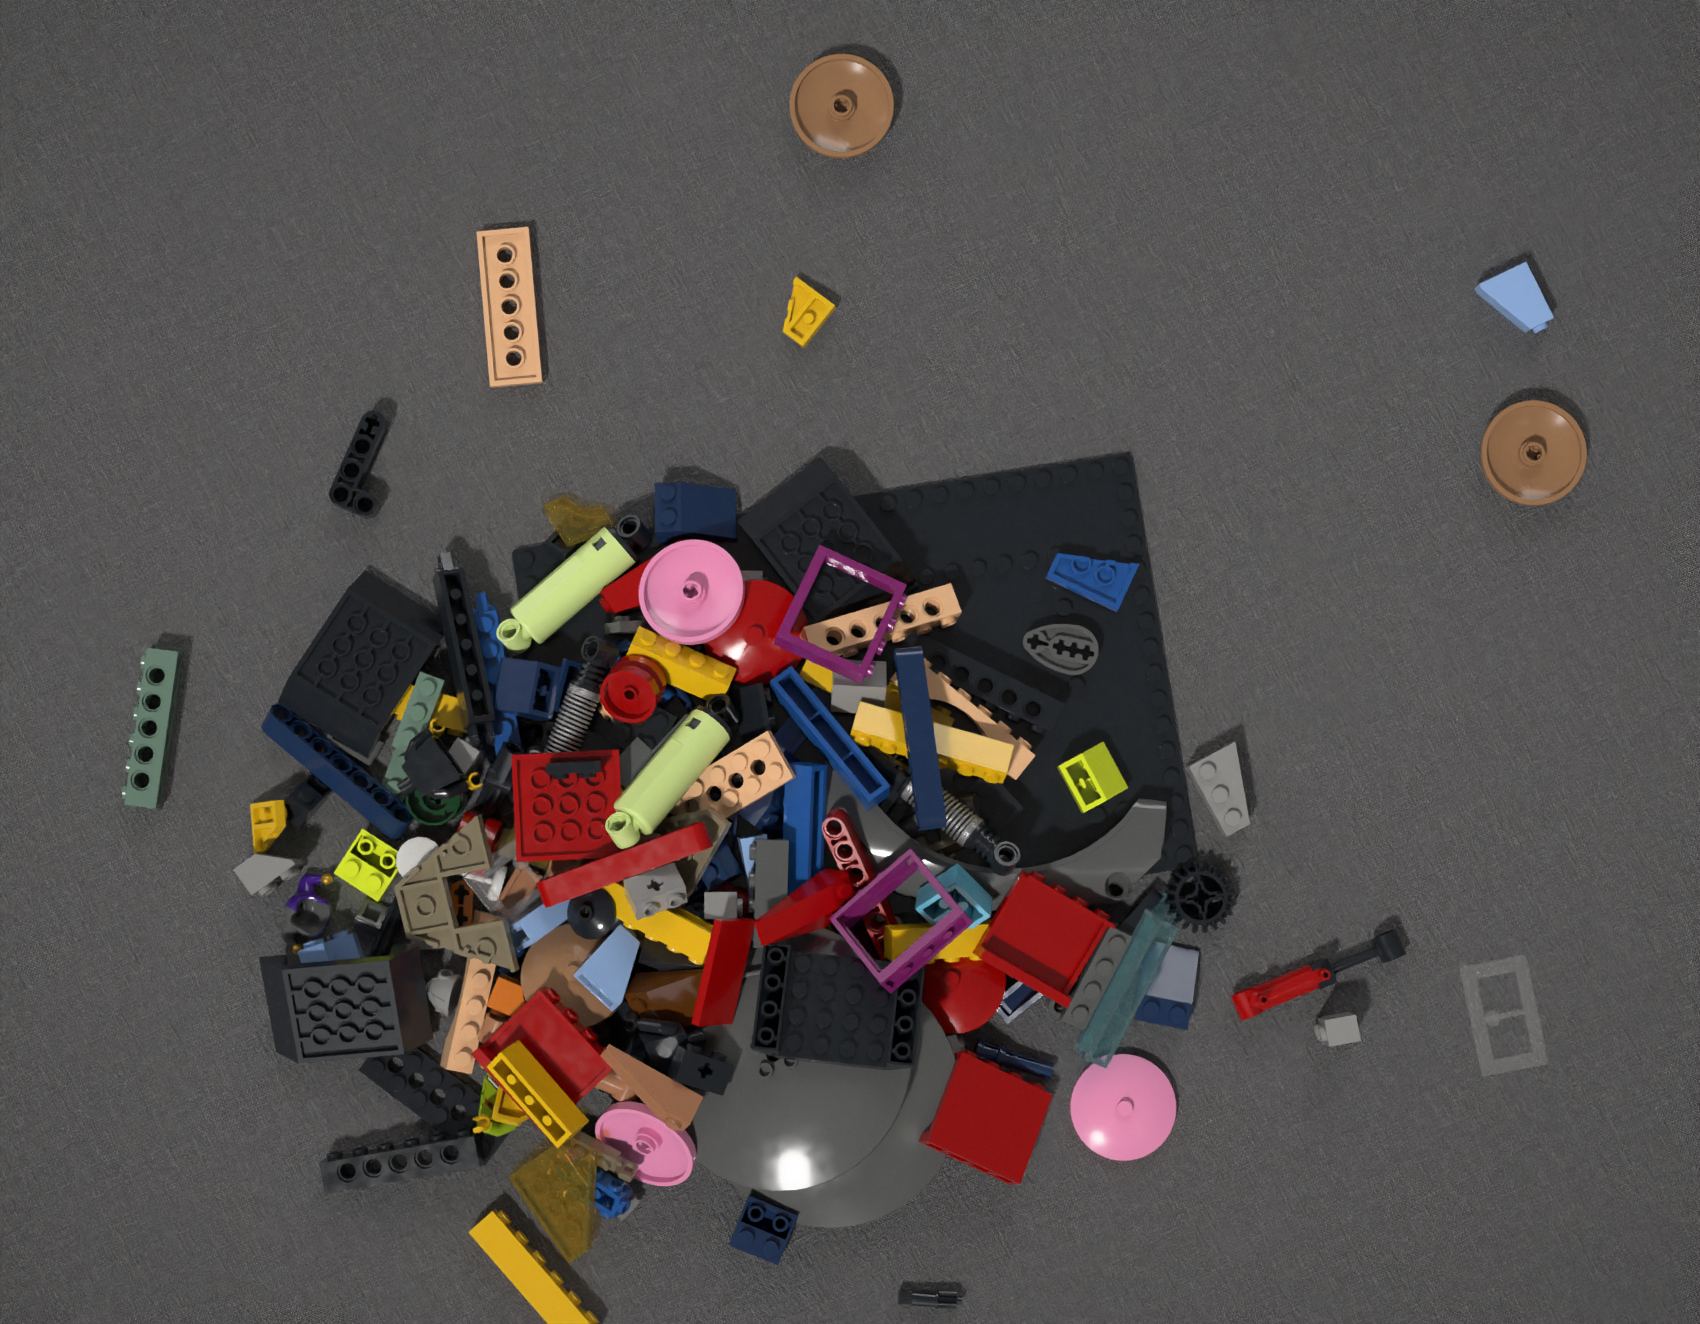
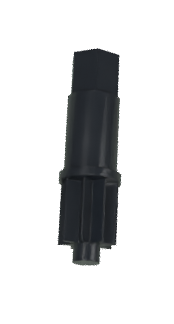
[898,1290,962,1309]

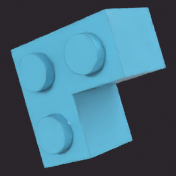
[915,863,993,930]

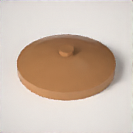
[789,54,894,159]
[1480,400,1587,506]
[521,924,628,1028]

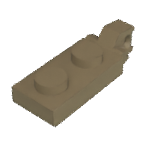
[570,1131,639,1182]

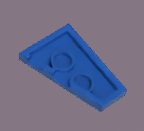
[1045,553,1139,612]

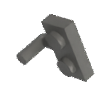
[604,611,656,635]

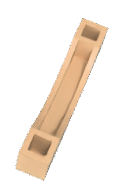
[890,658,1036,780]
[440,910,506,1074]

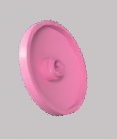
[639,540,745,645]
[1070,1054,1176,1161]
[595,1101,697,1186]

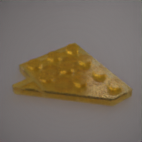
[508,1141,598,1264]

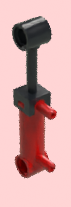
[1230,929,1406,1021]

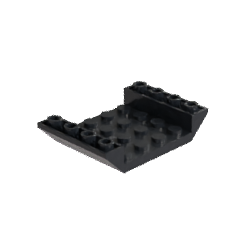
[737,457,917,645]
[278,570,445,758]
[259,943,434,1063]
[751,943,925,1070]

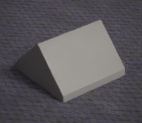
[830,659,887,713]

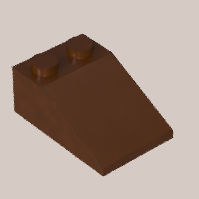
[624,969,703,1027]

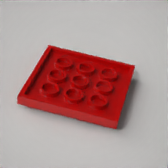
[511,749,623,862]

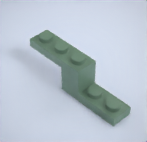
[381,672,446,803]

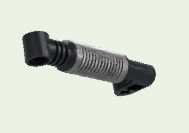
[509,635,619,803]
[865,746,1020,876]

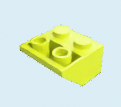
[1057,742,1128,813]
[334,828,399,902]

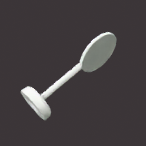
[396,837,507,902]

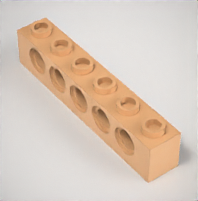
[799,583,962,664]

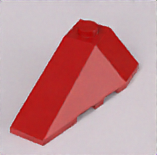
[754,868,855,945]

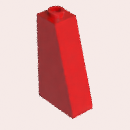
[599,540,681,616]

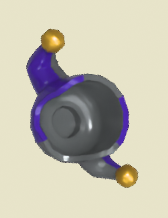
[281,874,333,955]

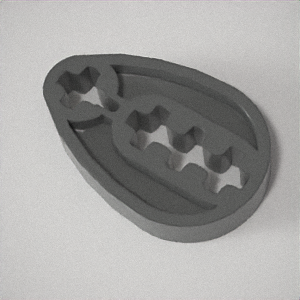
[1022,624,1098,676]

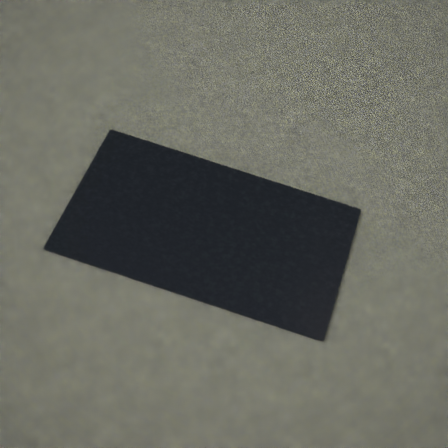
[512,453,1198,948]

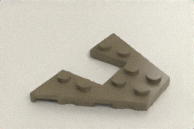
[394,814,519,972]

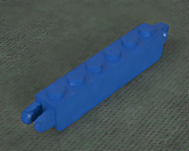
[473,592,526,756]

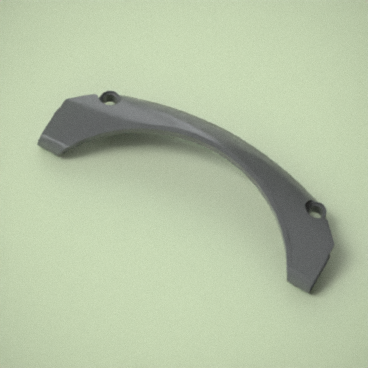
[824,760,1167,916]

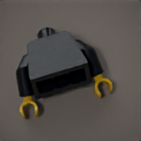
[397,718,483,799]

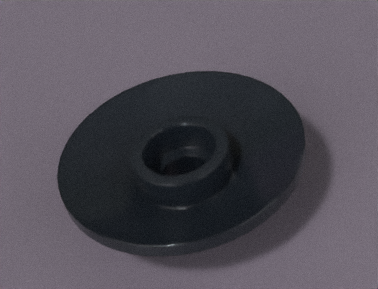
[567,888,616,940]

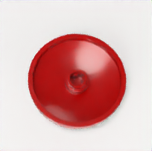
[703,579,808,685]
[922,957,1007,1034]

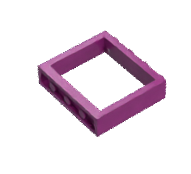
[773,545,908,684]
[829,848,973,994]

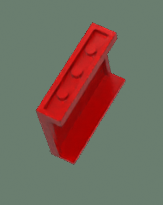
[972,870,1116,1008]
[471,986,613,1134]
[919,1050,1053,1185]

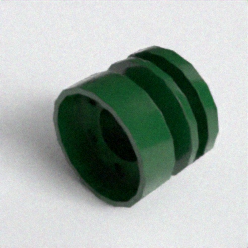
[406,790,468,826]

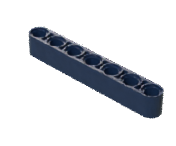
[894,646,946,831]
[261,703,413,839]

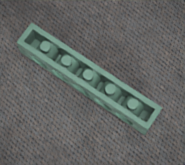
[122,648,184,809]

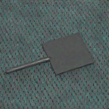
[620,714,688,788]

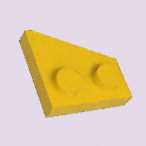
[783,277,836,349]
[250,800,287,854]

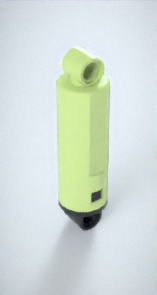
[496,515,651,654]
[605,693,740,849]

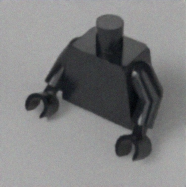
[624,1011,706,1080]

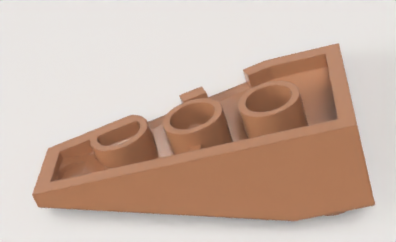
[600,1044,703,1132]

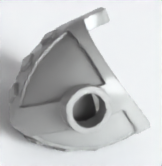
[426,969,464,1017]

